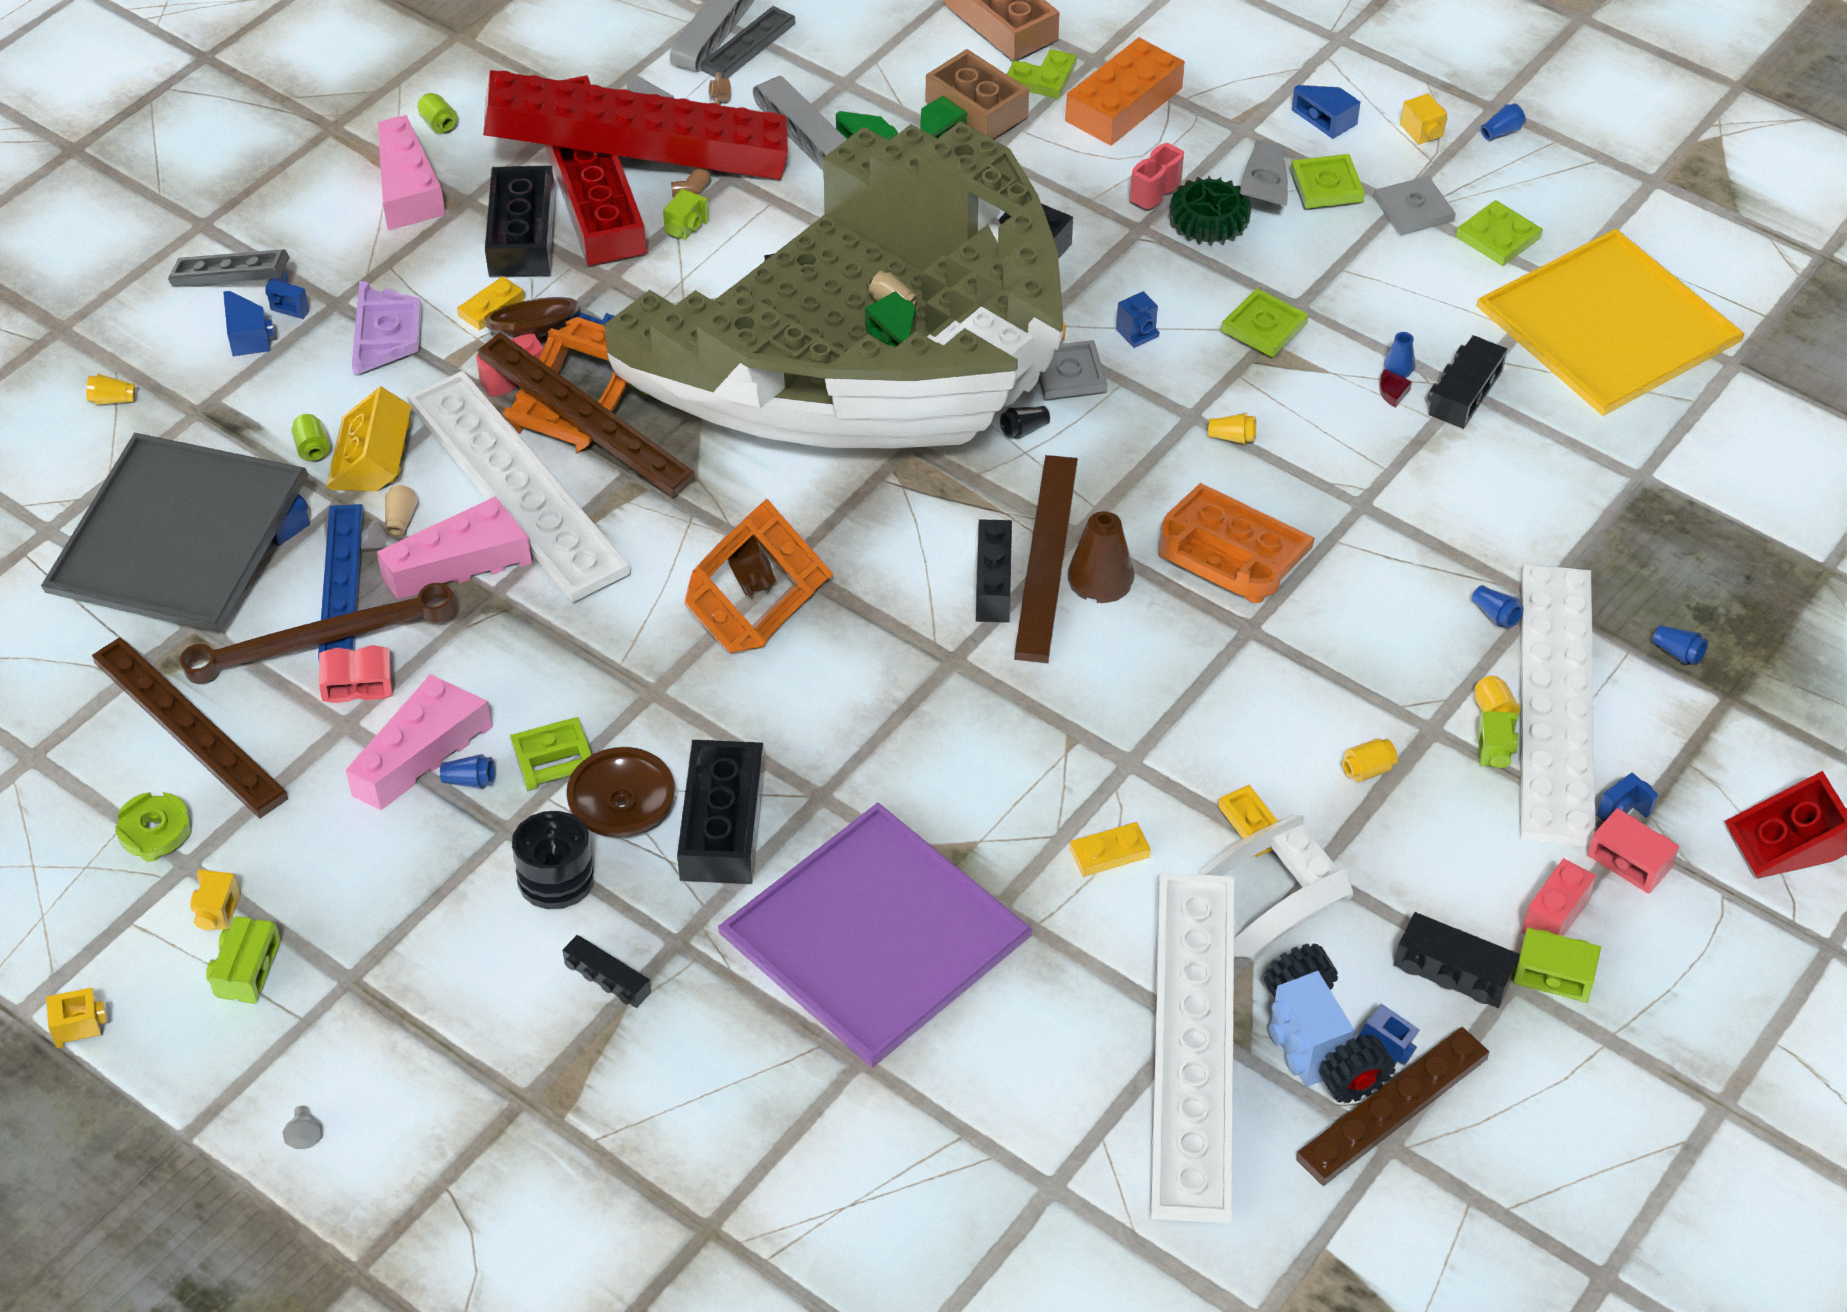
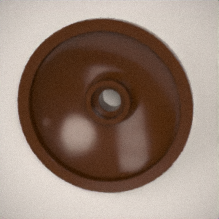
[484,297,578,342]
[566,747,675,837]

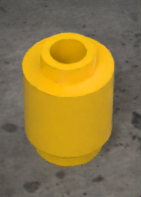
[1474,675,1520,715]
[1342,738,1398,782]

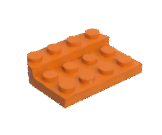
[1158,483,1315,603]

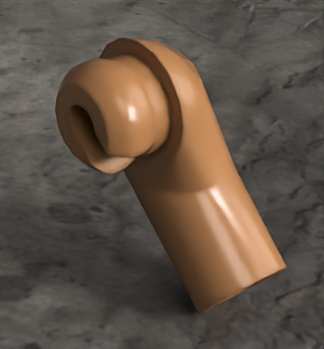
[671,168,711,197]

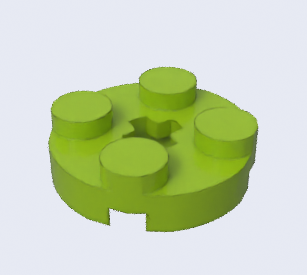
[115,792,191,862]

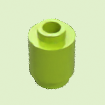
[417,93,458,134]
[291,414,330,461]

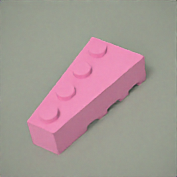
[378,115,446,230]
[377,496,532,599]
[346,674,492,810]

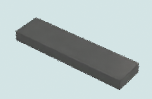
[701,6,795,79]
[168,249,290,287]

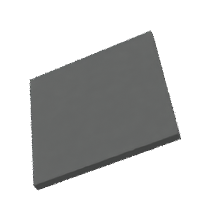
[41,432,309,633]

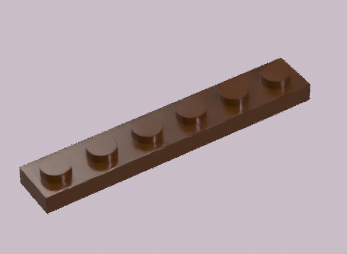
[1296,1027,1490,1186]

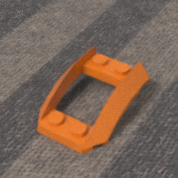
[503,317,627,453]
[684,499,834,653]

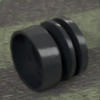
[512,811,594,909]

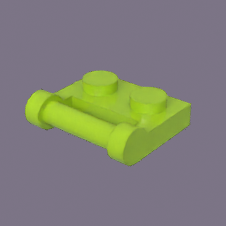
[510,717,592,791]

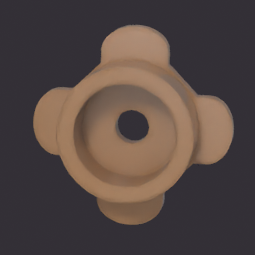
[708,72,731,104]

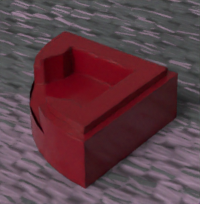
[1379,369,1412,408]

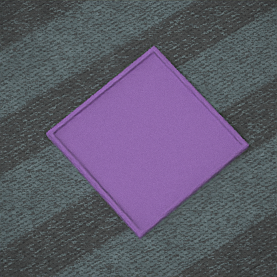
[718,802,1032,1068]

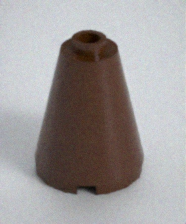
[1068,511,1135,603]

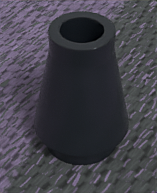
[1000,406,1050,439]

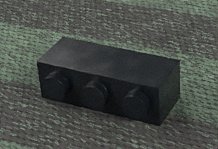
[1427,335,1508,429]
[976,519,1012,623]
[1394,912,1520,1008]

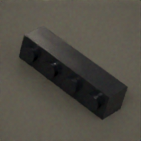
[562,935,651,1008]

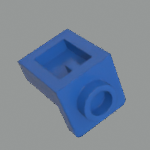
[265,270,309,319]
[1596,772,1658,822]

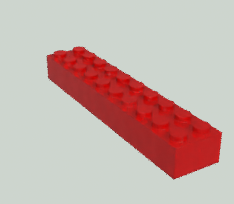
[483,70,788,180]

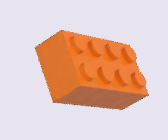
[1065,37,1185,146]

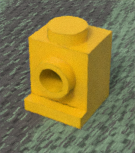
[190,869,241,930]
[46,987,108,1048]

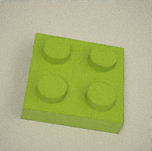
[1291,154,1365,209]
[1456,200,1543,266]
[1221,288,1309,358]

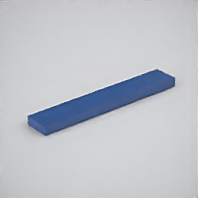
[318,504,364,660]

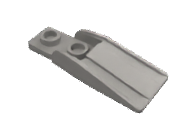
[1240,140,1288,206]

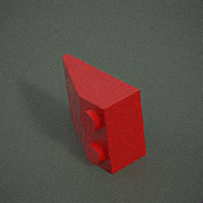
[1725,770,1847,879]

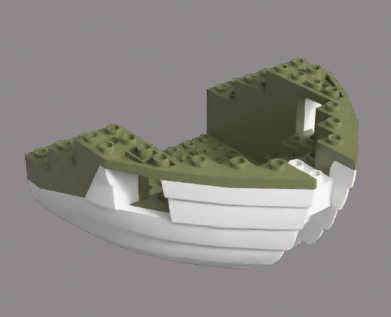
[604,121,1063,448]

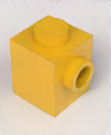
[1400,93,1447,145]

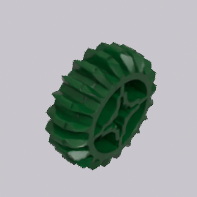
[1169,176,1251,246]

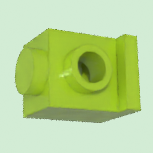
[663,189,709,241]
[1477,711,1518,768]

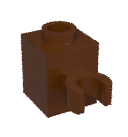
[728,536,776,596]

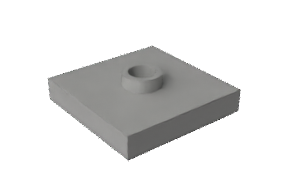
[1374,176,1456,235]
[1039,340,1107,399]

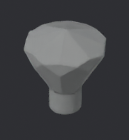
[361,520,398,551]
[282,1105,321,1149]

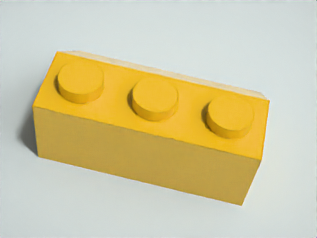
[326,386,412,491]

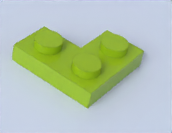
[1007,49,1077,99]

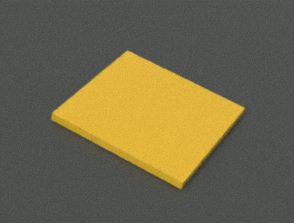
[1477,229,1745,416]

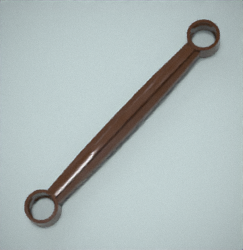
[180,583,455,684]

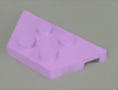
[352,281,422,374]

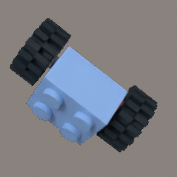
[1264,943,1396,1103]

